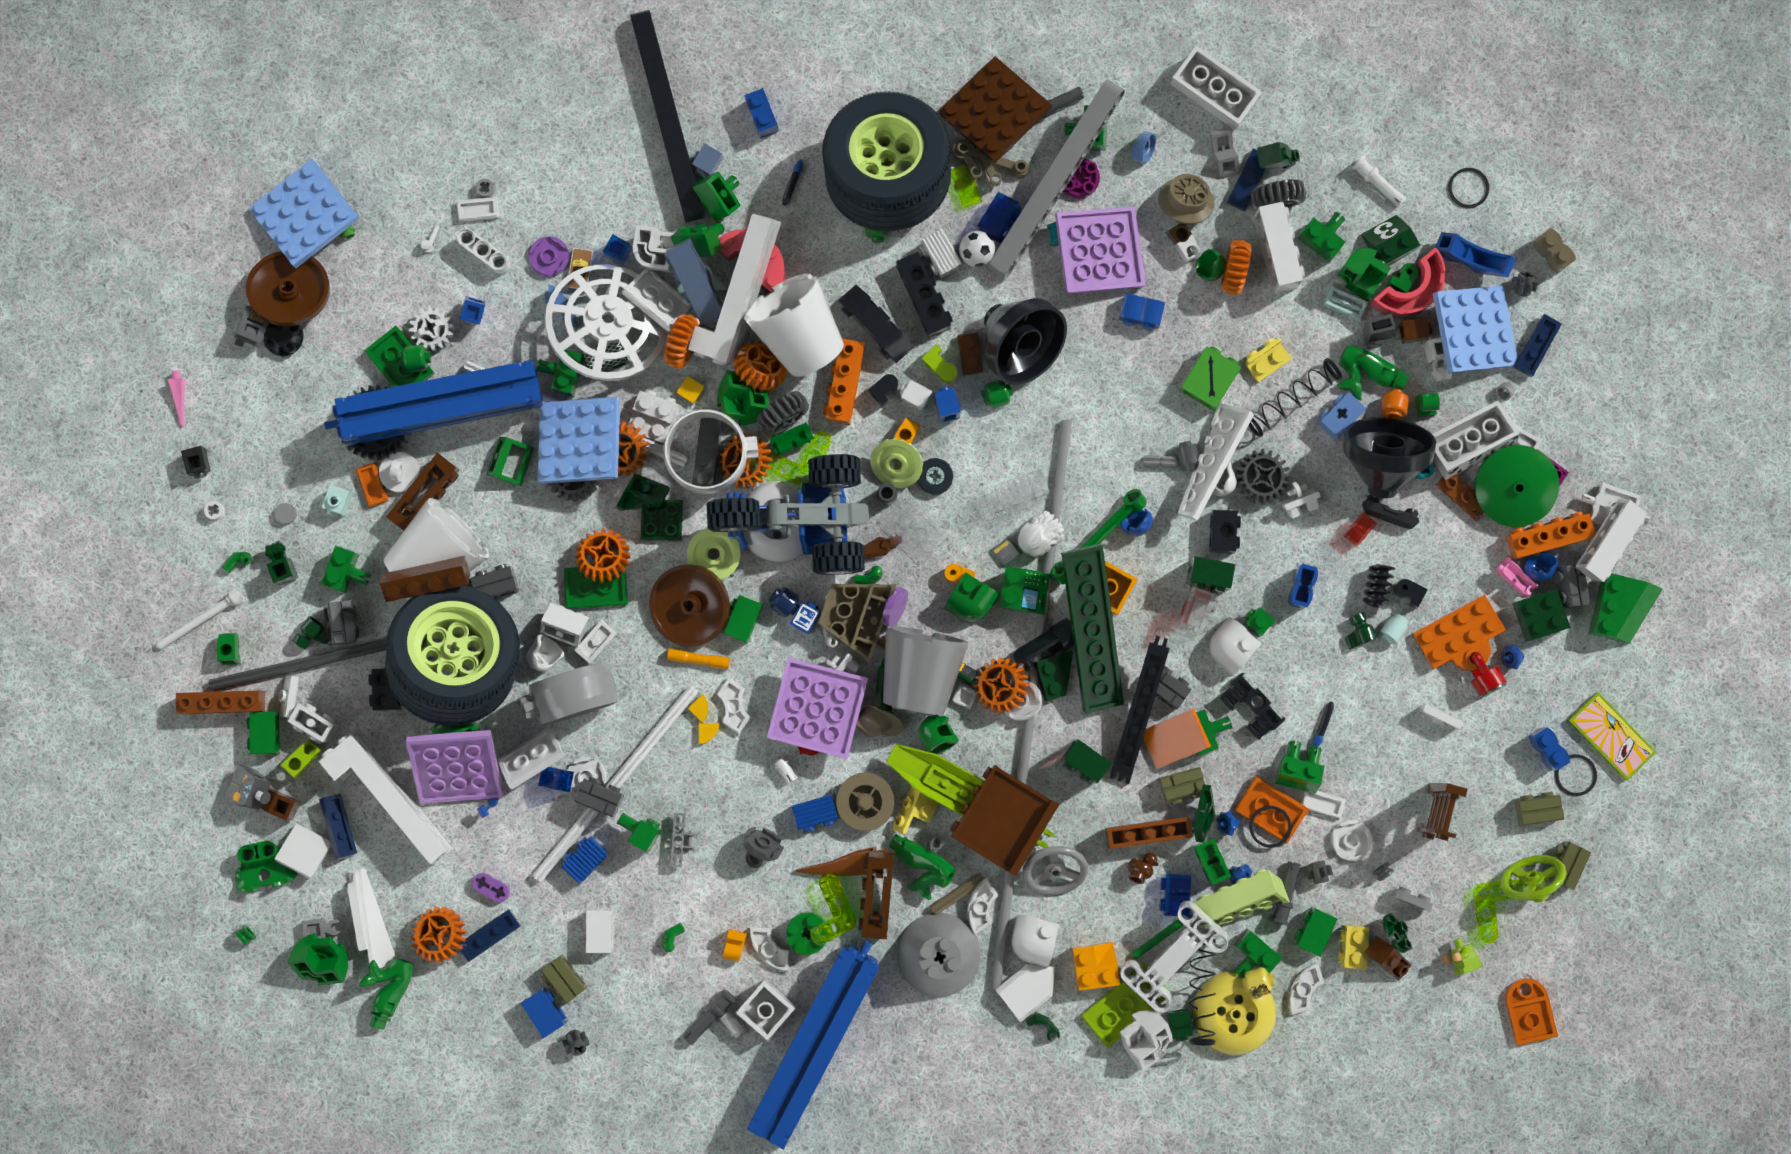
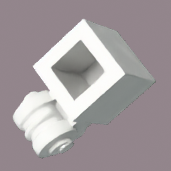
[1424,338,1452,382]

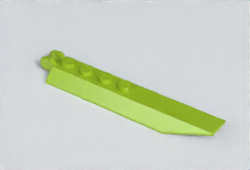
[886,744,1054,848]

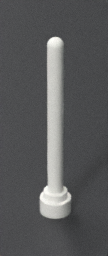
[156,587,245,650]

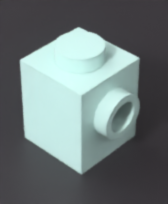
[322,484,354,518]

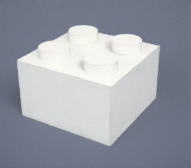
[736,979,796,1041]

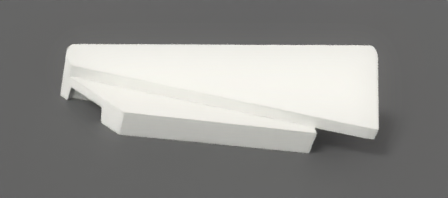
[347,868,396,968]

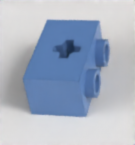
[1318,392,1367,441]

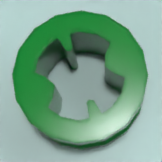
[235,924,256,945]

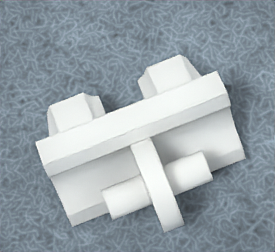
[1279,482,1321,518]
[824,653,860,675]

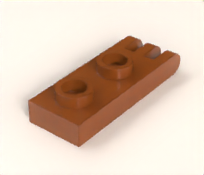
[1435,475,1484,522]

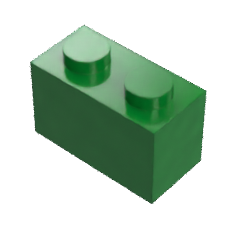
[724,595,763,643]
[246,712,280,754]
[1294,907,1338,957]

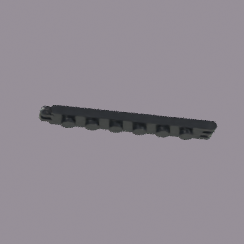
[1109,635,1170,785]

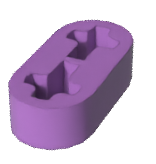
[472,873,510,902]

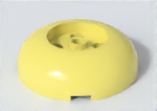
[1192,971,1276,1055]

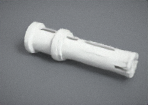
[1351,155,1406,208]

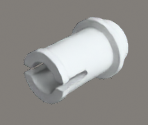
[774,757,798,784]
[720,1011,746,1038]

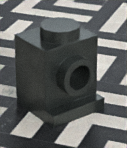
[181,446,211,479]

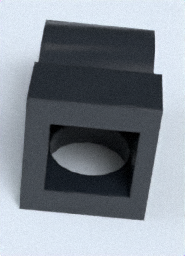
[868,374,898,407]
[1394,579,1428,609]

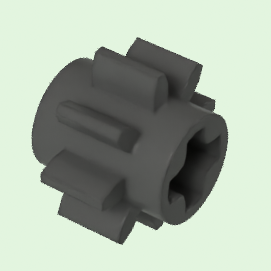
[1511,271,1538,297]
[1306,860,1333,884]
[562,1030,590,1056]

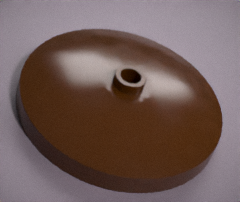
[246,251,330,326]
[649,564,730,647]

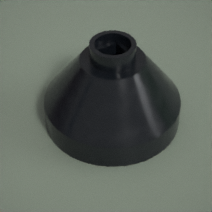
[984,298,1067,385]
[1343,418,1436,498]

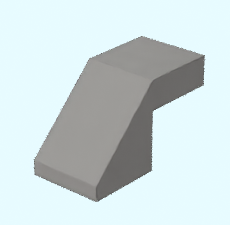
[1210,127,1240,178]

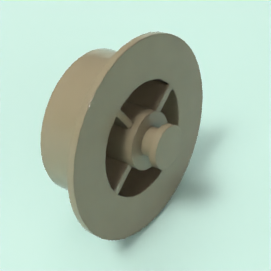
[1158,174,1214,224]
[836,773,894,831]

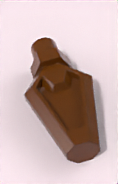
[864,536,903,558]

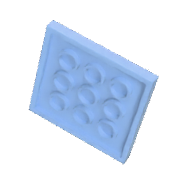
[248,159,360,268]
[1433,286,1518,374]
[538,397,620,484]

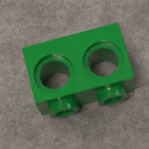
[1192,838,1231,885]

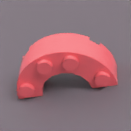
[718,229,785,294]
[1369,247,1446,318]

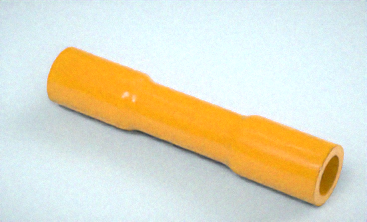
[667,648,730,670]

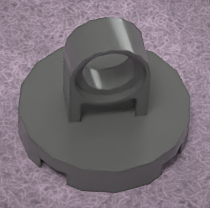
[742,827,784,868]

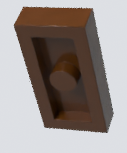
[958,332,983,376]

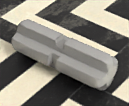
[1143,455,1178,468]

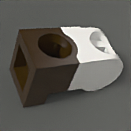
[1165,223,1201,263]

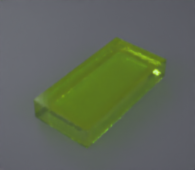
[951,164,982,209]

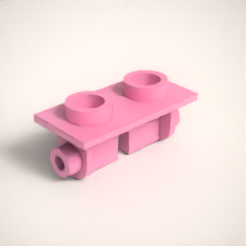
[1494,557,1538,598]

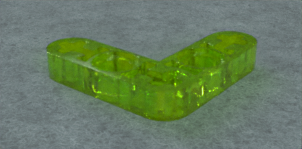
[766,431,831,486]
[810,873,857,945]
[1473,879,1523,944]

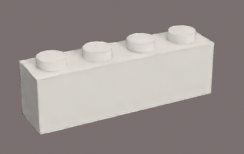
[1575,499,1647,582]

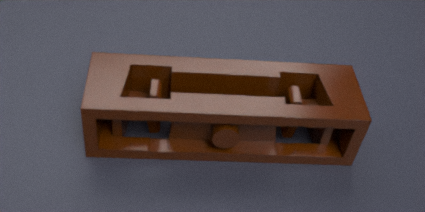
[386,453,460,531]
[858,851,894,939]

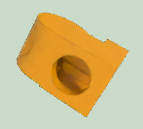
[893,417,921,444]
[944,564,976,583]
[723,929,747,962]

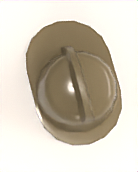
[856,704,903,738]

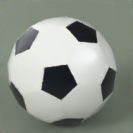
[959,231,995,267]

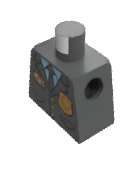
[223,764,271,810]

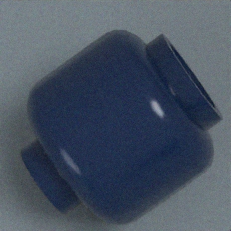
[769,587,800,617]

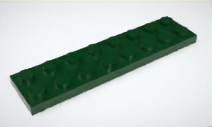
[1061,544,1124,714]

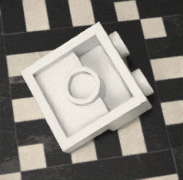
[627,389,679,444]

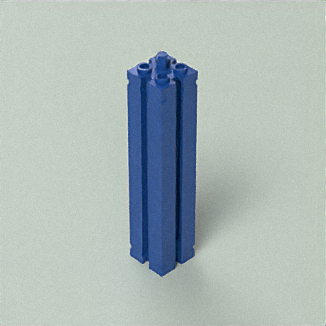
[324,360,543,446]
[746,940,880,1150]

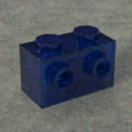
[977,192,1022,243]

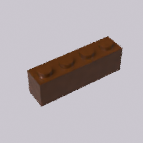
[380,556,470,602]

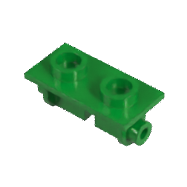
[769,422,814,456]

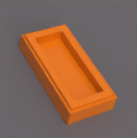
[356,462,389,508]

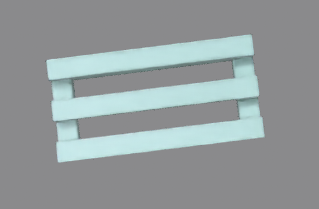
[1323,286,1369,321]

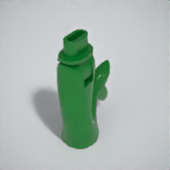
[1336,345,1409,401]
[889,834,956,900]
[359,957,414,1030]

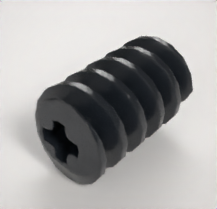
[1362,564,1396,609]

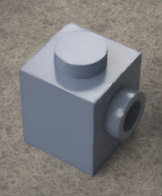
[691,143,723,178]

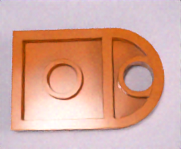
[1505,978,1558,1045]

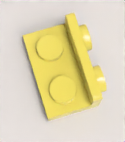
[1244,338,1292,383]
[1338,925,1370,969]

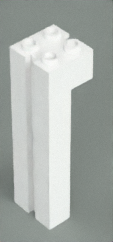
[688,214,781,365]
[319,734,454,864]

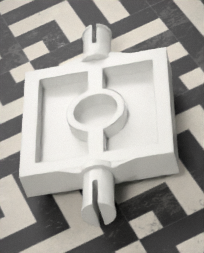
[1580,483,1650,526]

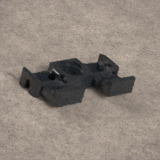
[1219,673,1285,740]

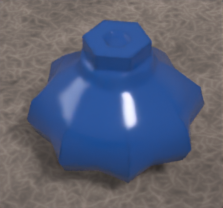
[1501,645,1524,670]
[1216,811,1239,836]
[1229,864,1253,885]

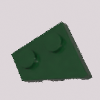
[616,473,670,511]
[1034,650,1073,701]
[1192,784,1215,843]

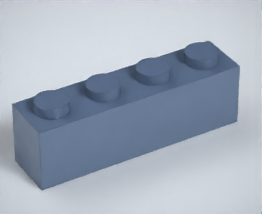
[665,238,723,326]

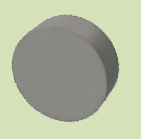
[275,503,297,524]

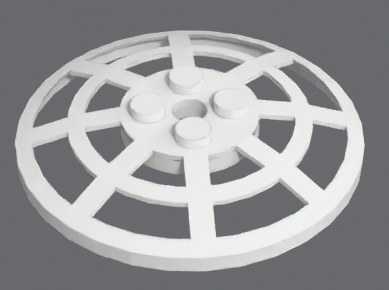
[545,264,668,381]

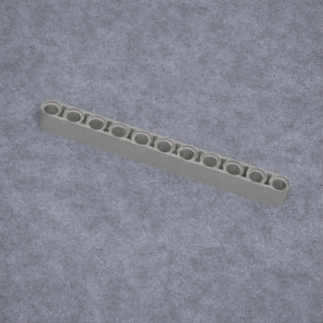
[987,80,1125,280]

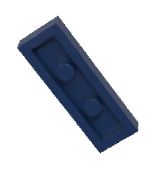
[1227,148,1265,212]
[1513,314,1562,377]
[319,793,357,859]
[460,909,521,962]

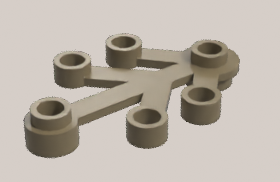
[953,139,1029,186]

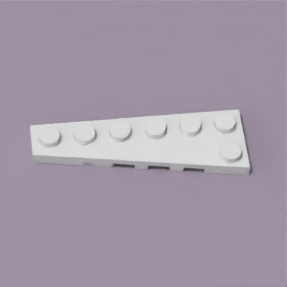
[1178,403,1254,521]

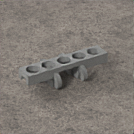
[668,813,696,868]

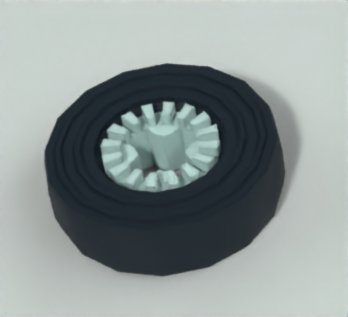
[917,458,953,495]

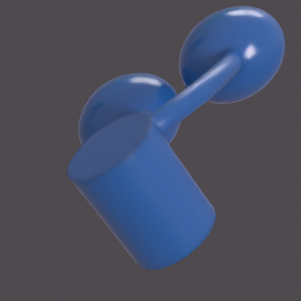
[477,798,498,818]

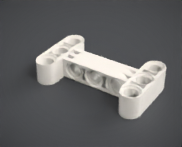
[1121,901,1229,1012]

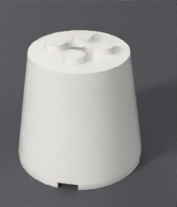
[744,274,844,377]
[383,498,489,572]

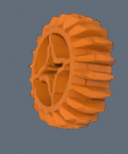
[1221,240,1252,295]
[663,314,701,369]
[733,340,788,392]
[618,421,650,476]
[717,433,773,489]
[575,528,631,583]
[973,658,1029,714]
[410,907,467,963]

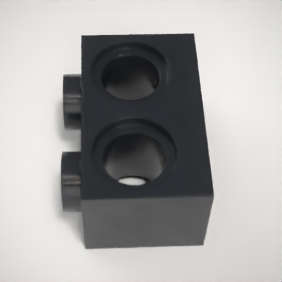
[368,668,401,711]

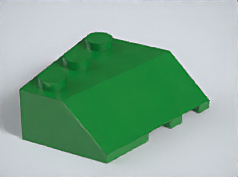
[1589,573,1663,644]

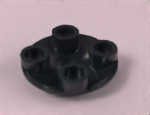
[264,323,304,357]

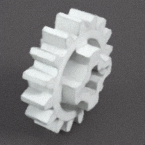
[409,306,455,351]

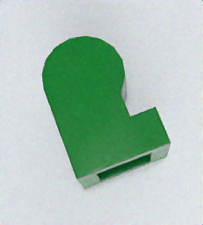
[1386,263,1418,293]
[1415,393,1440,417]
[217,633,241,665]

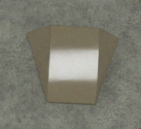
[818,584,897,662]

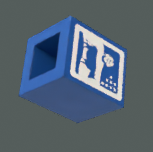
[790,601,821,635]

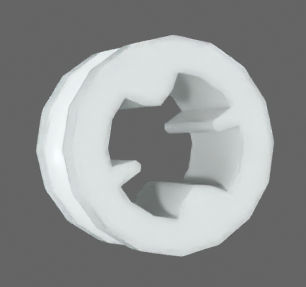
[204,501,225,520]

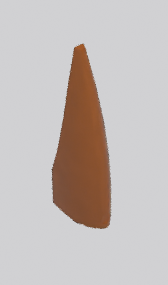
[796,846,888,876]

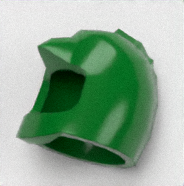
[918,715,959,754]

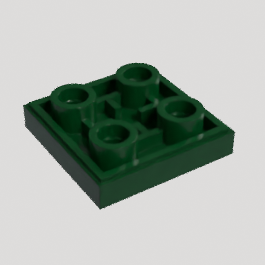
[640,500,683,541]

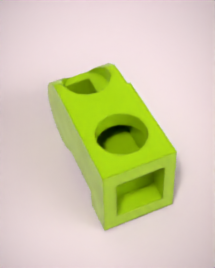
[922,344,957,384]
[281,739,322,779]

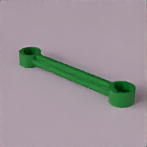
[1051,489,1147,585]

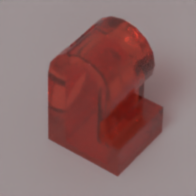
[1343,512,1377,547]

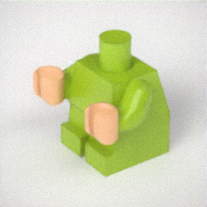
[1442,938,1482,975]

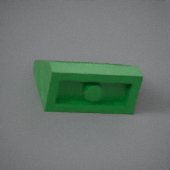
[486,436,534,486]

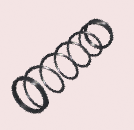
[1248,358,1342,438]
[1189,939,1216,1046]

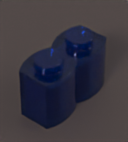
[1159,874,1191,916]

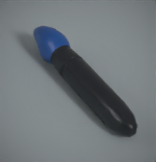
[782,159,803,206]
[1313,701,1334,749]

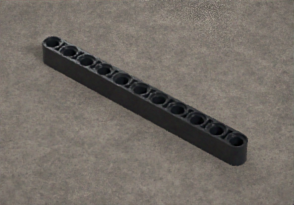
[630,10,705,223]

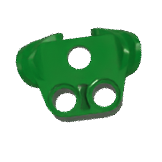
[235,841,298,892]

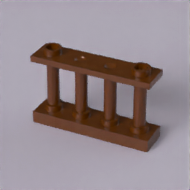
[1417,783,1468,841]

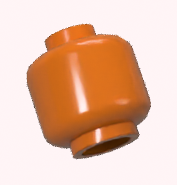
[1381,389,1409,420]

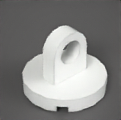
[379,452,421,493]

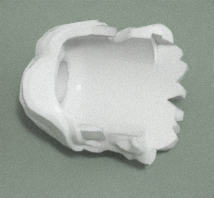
[1018,511,1064,557]

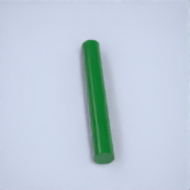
[1132,919,1184,959]

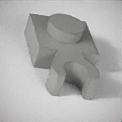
[302,918,341,938]

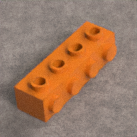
[823,338,865,425]
[1506,511,1596,560]

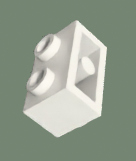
[288,702,339,744]

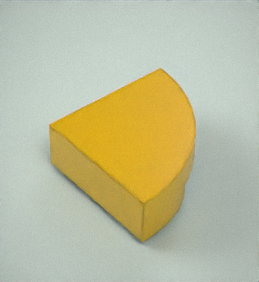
[688,694,709,723]
[699,723,720,744]

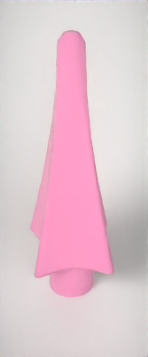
[168,370,185,427]

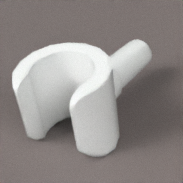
[421,225,439,252]

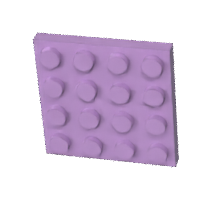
[1055,206,1146,294]
[767,657,868,759]
[406,730,503,804]

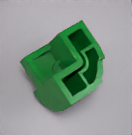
[1338,248,1391,301]
[717,370,769,425]
[943,572,1000,622]
[288,933,348,985]

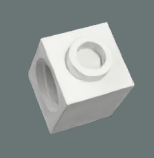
[899,380,932,412]

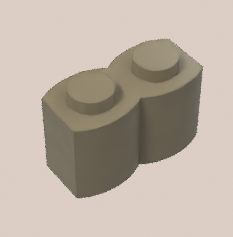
[1533,228,1576,273]

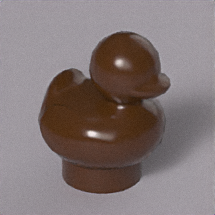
[1127,853,1159,884]

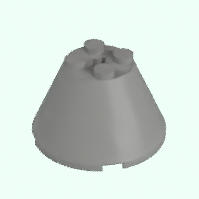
[898,913,981,997]

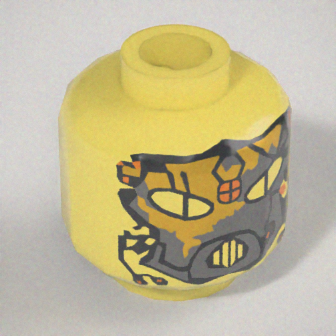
[1242,967,1275,998]

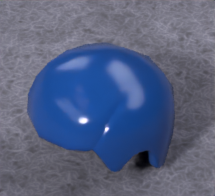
[1121,508,1153,537]
[1524,552,1558,581]

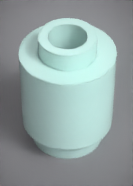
[1380,613,1409,645]

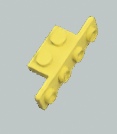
[893,785,939,835]

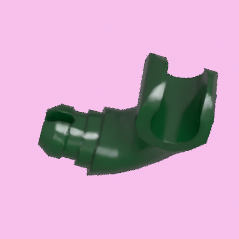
[1026,1012,1060,1041]

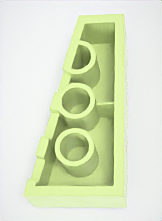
[1193,870,1290,929]

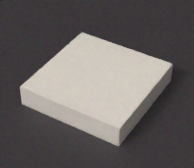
[275,823,332,880]

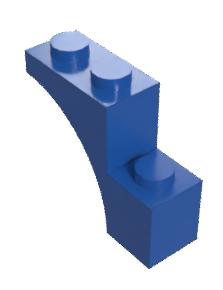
[1435,232,1516,277]

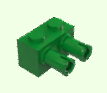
[671,222,725,257]
[1275,741,1324,794]

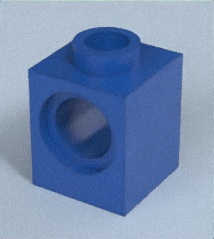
[460,296,485,325]

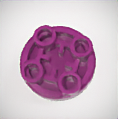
[1064,158,1100,199]

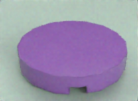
[529,236,570,277]
[882,587,908,626]

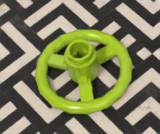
[1500,855,1567,903]

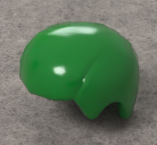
[1196,249,1226,282]

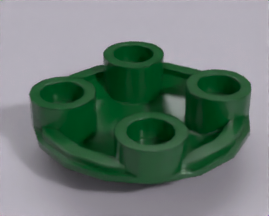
[1382,913,1412,953]

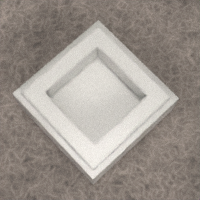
[951,683,977,710]

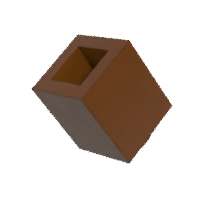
[1398,317,1432,344]

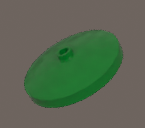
[1474,445,1559,527]

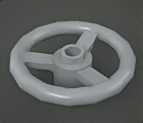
[1023,846,1088,895]

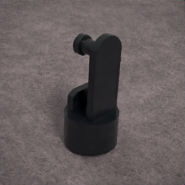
[1013,617,1074,672]

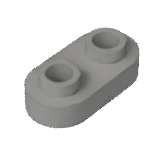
[1391,886,1433,912]

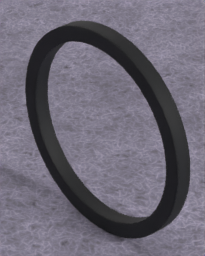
[1448,168,1489,208]
[1555,754,1597,796]
[1249,806,1291,848]

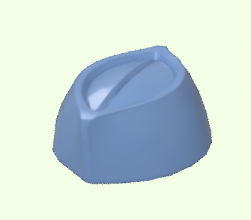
[1131,131,1157,163]

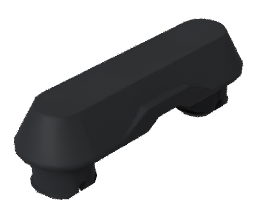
[1362,494,1419,529]

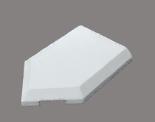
[995,964,1056,1023]

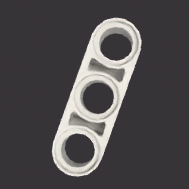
[457,228,510,274]

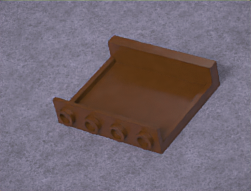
[949,765,1060,876]

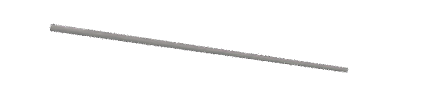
[990,420,1072,993]

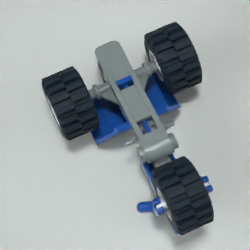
[706,454,869,575]

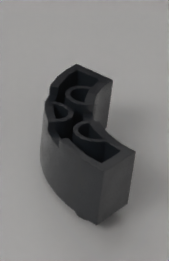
[838,285,914,363]

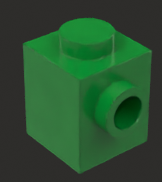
[1243,607,1275,637]

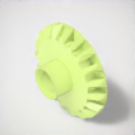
[871,437,923,488]
[687,528,741,580]

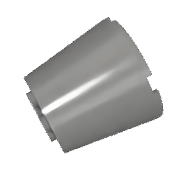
[883,626,968,716]

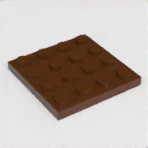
[938,56,1052,163]

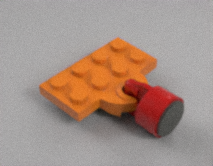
[1412,595,1507,697]

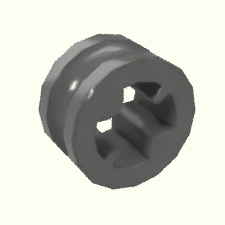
[1373,862,1394,882]

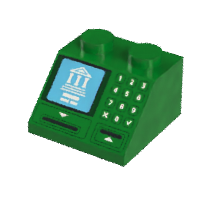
[999,566,1051,615]

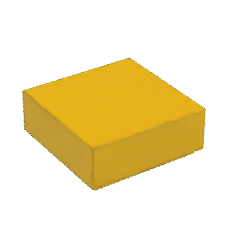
[676,376,705,405]

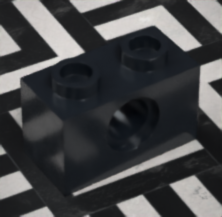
[1209,510,1241,554]

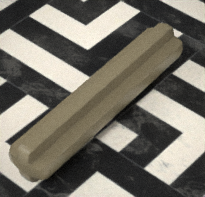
[930,873,984,915]

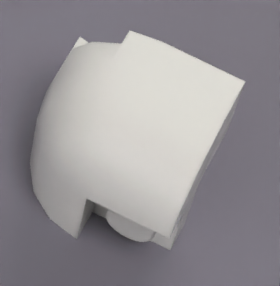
[633,225,675,273]
[1209,617,1262,676]
[1011,915,1059,967]
[1120,1010,1173,1071]

